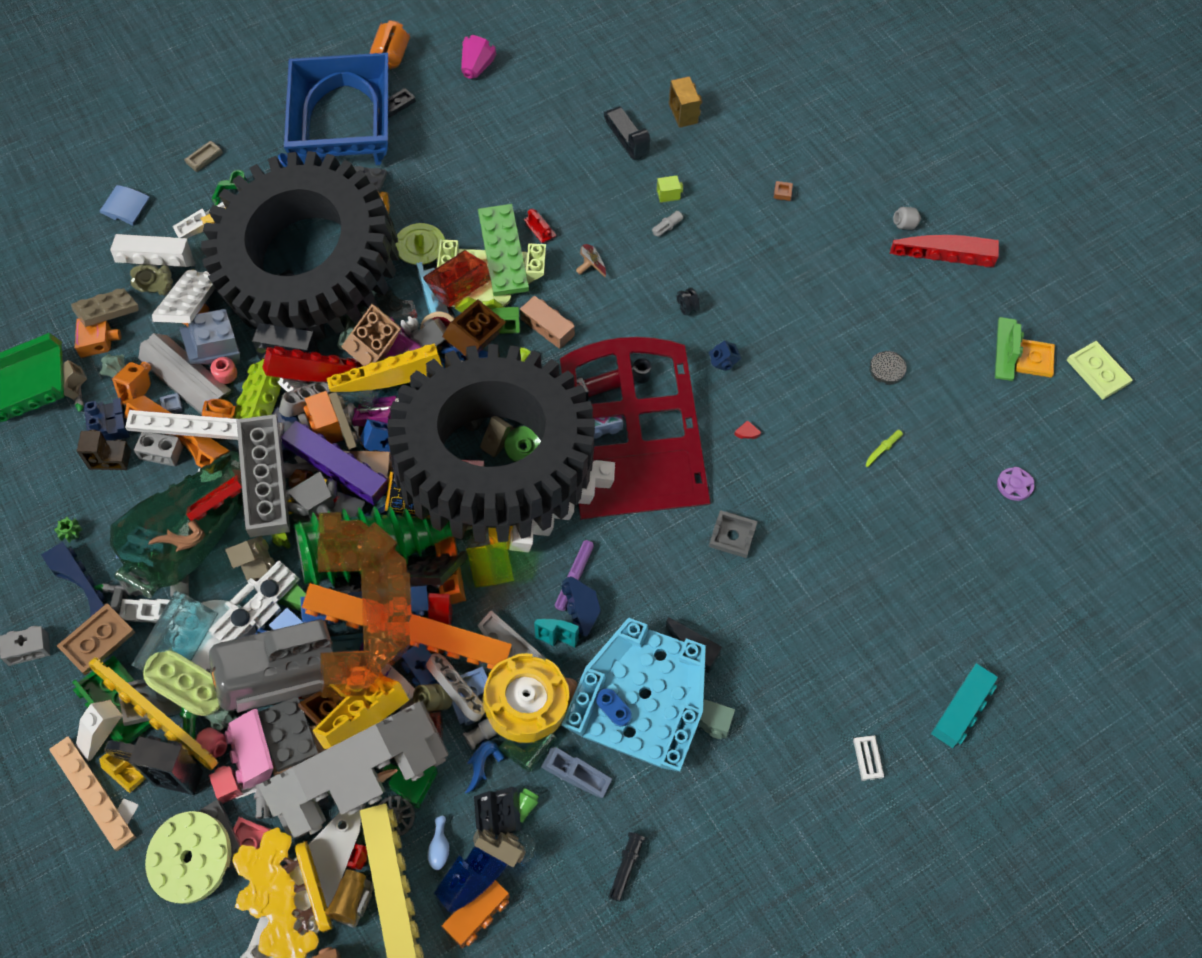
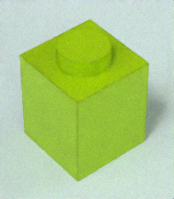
[657,176,683,202]

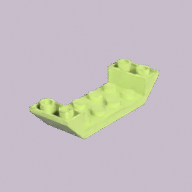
[437,240,546,284]

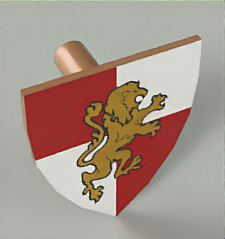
[576,244,606,277]

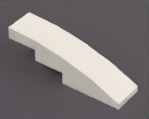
[119,599,199,623]

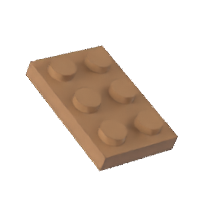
[57,604,135,676]

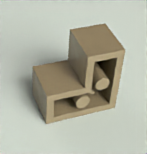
[225,535,276,581]

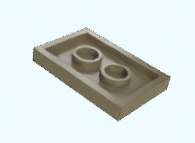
[71,288,139,327]
[329,392,359,451]

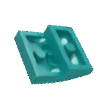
[534,619,579,648]

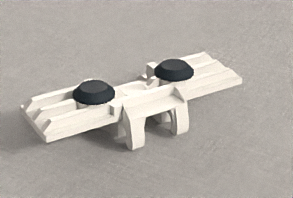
[208,561,300,642]

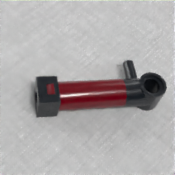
[577,358,651,401]

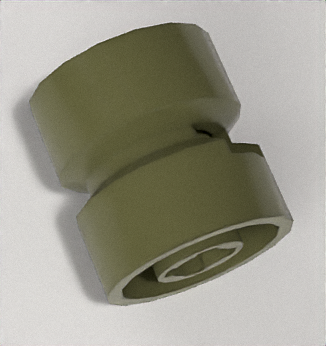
[413,683,453,712]

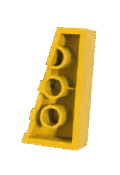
[312,671,409,750]

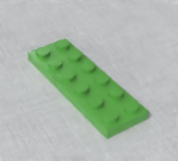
[478,204,529,296]

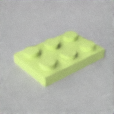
[1067,341,1133,400]

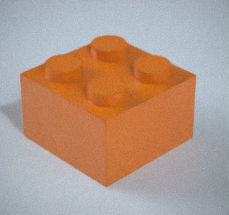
[303,391,344,444]

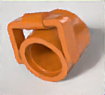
[202,399,236,419]

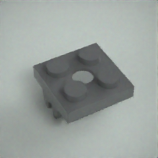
[709,510,758,558]

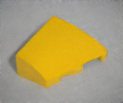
[99,753,146,793]

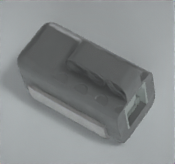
[209,619,335,713]

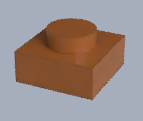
[773,181,793,201]

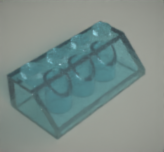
[132,591,219,671]

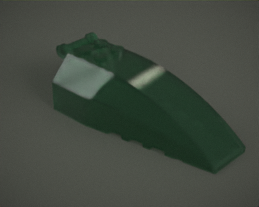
[110,451,244,598]

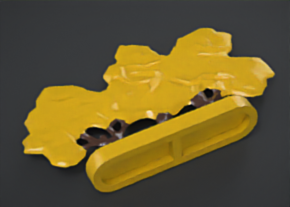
[233,827,332,958]

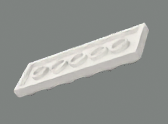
[152,270,215,323]

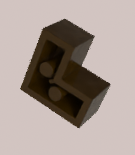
[77,430,131,470]

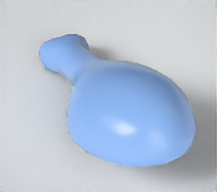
[427,815,449,870]

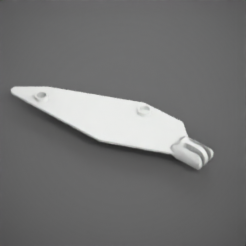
[240,805,362,958]

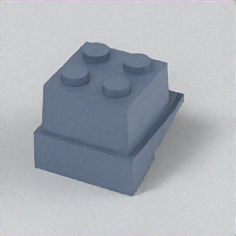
[179,309,240,364]

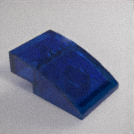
[434,846,508,913]

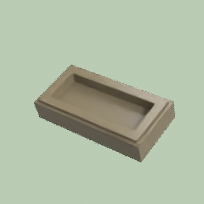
[185,141,223,172]

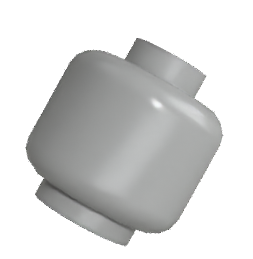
[893,207,921,230]

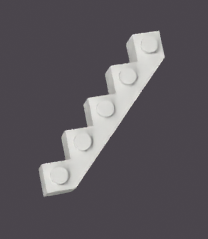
[509,460,615,552]

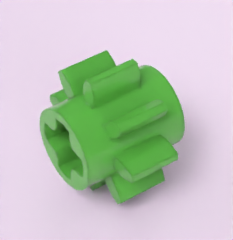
[54,517,82,543]

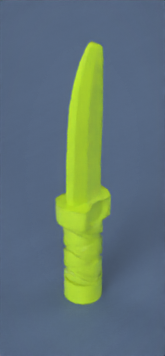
[866,430,903,467]

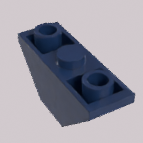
[561,576,601,639]

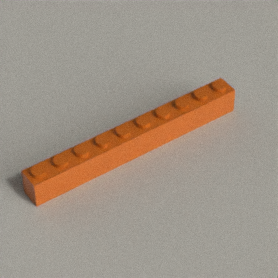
[302,583,512,669]

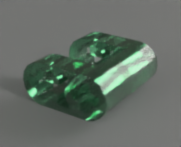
[499,733,556,772]

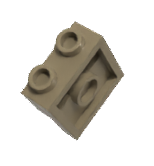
[473,829,526,867]

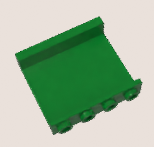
[0,333,64,422]

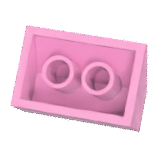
[225,709,273,790]

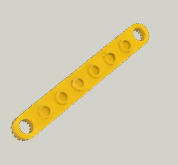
[88,657,218,770]

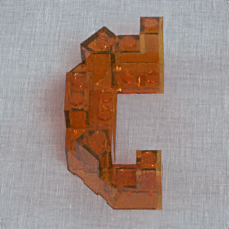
[317,512,412,697]

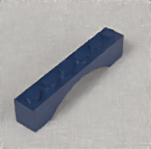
[41,542,110,617]

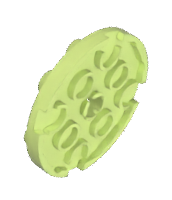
[146,811,231,904]

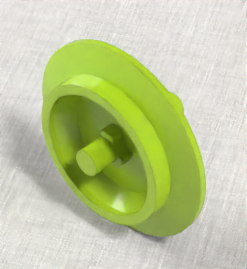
[395,223,445,265]

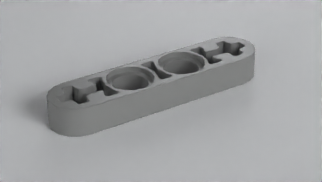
[426,653,485,721]

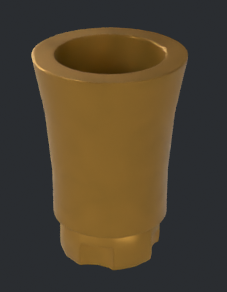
[325,870,366,924]

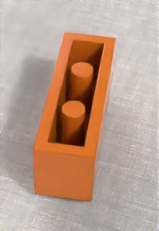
[442,875,510,948]

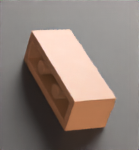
[520,296,575,349]

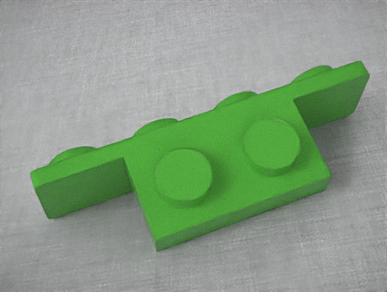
[995,317,1024,381]

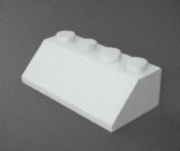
[110,234,195,267]

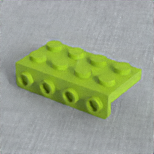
[233,359,281,419]

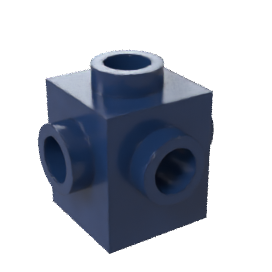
[709,340,741,371]

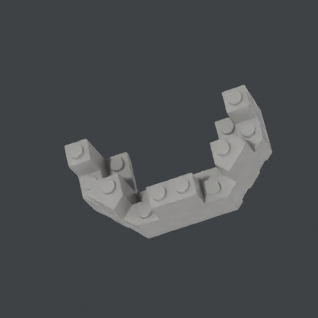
[258,700,448,839]

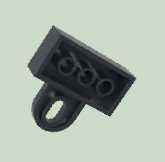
[104,735,203,795]

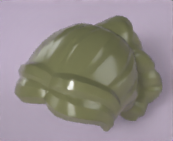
[130,264,173,295]

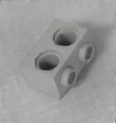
[134,432,183,466]

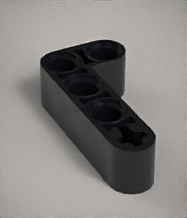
[604,106,650,160]

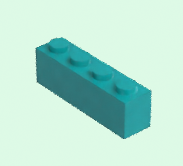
[931,663,998,748]

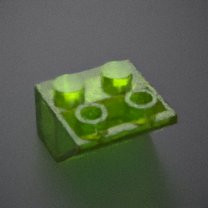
[467,542,514,588]

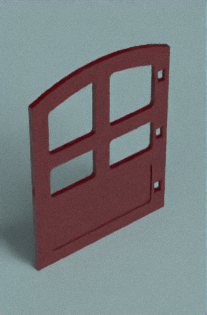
[560,337,710,519]

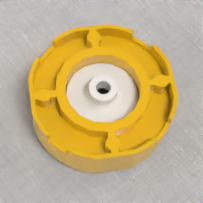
[483,653,569,743]

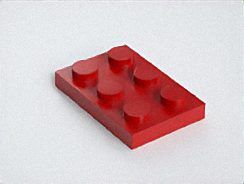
[186,475,242,521]

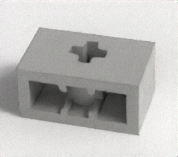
[0,626,50,666]

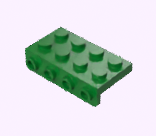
[72,655,152,744]

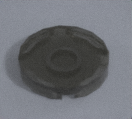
[869,351,907,385]

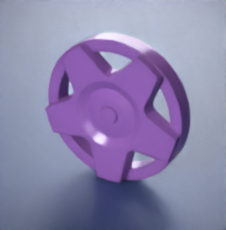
[997,467,1034,501]

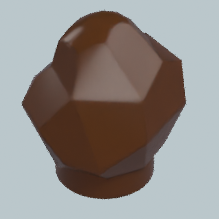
[288,469,314,488]

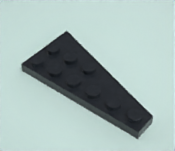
[336,551,468,587]

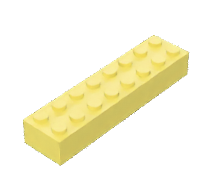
[360,803,424,958]

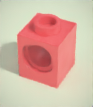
[209,766,243,803]

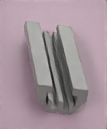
[138,333,231,415]

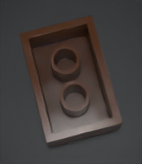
[442,299,506,356]

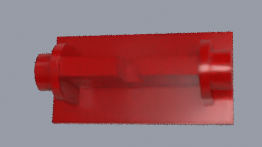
[523,209,556,243]

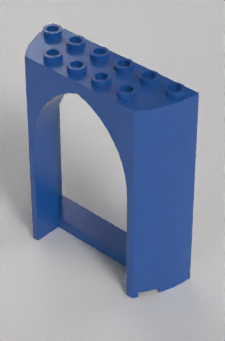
[284,53,388,165]

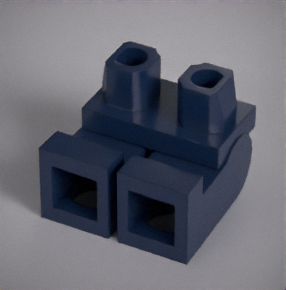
[84,398,130,441]

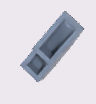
[541,747,612,798]

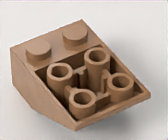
[341,304,402,366]

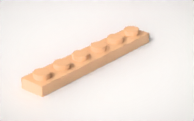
[49,736,136,851]

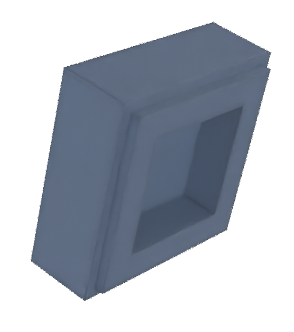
[160,393,183,414]

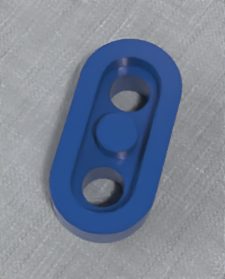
[596,689,632,727]

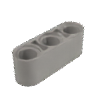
[279,382,330,417]

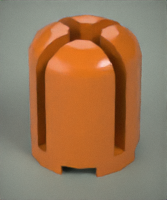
[370,20,410,70]

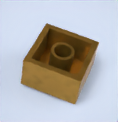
[669,77,702,128]

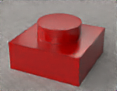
[346,844,368,870]

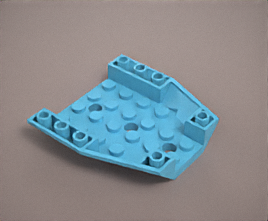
[561,618,706,772]

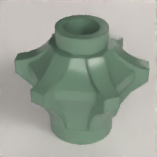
[100,354,126,378]
[204,707,237,731]

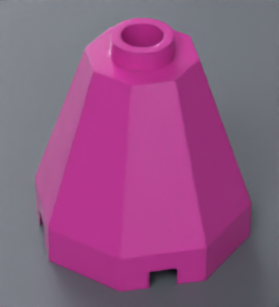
[461,35,496,79]

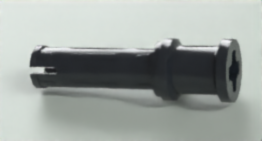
[608,832,647,902]

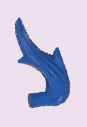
[465,740,505,793]

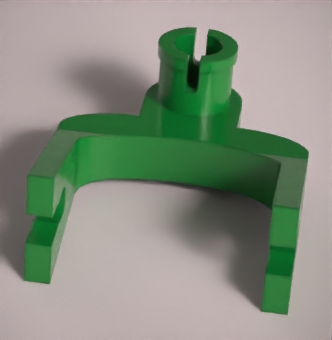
[212,170,246,206]

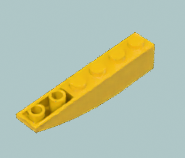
[327,343,442,392]

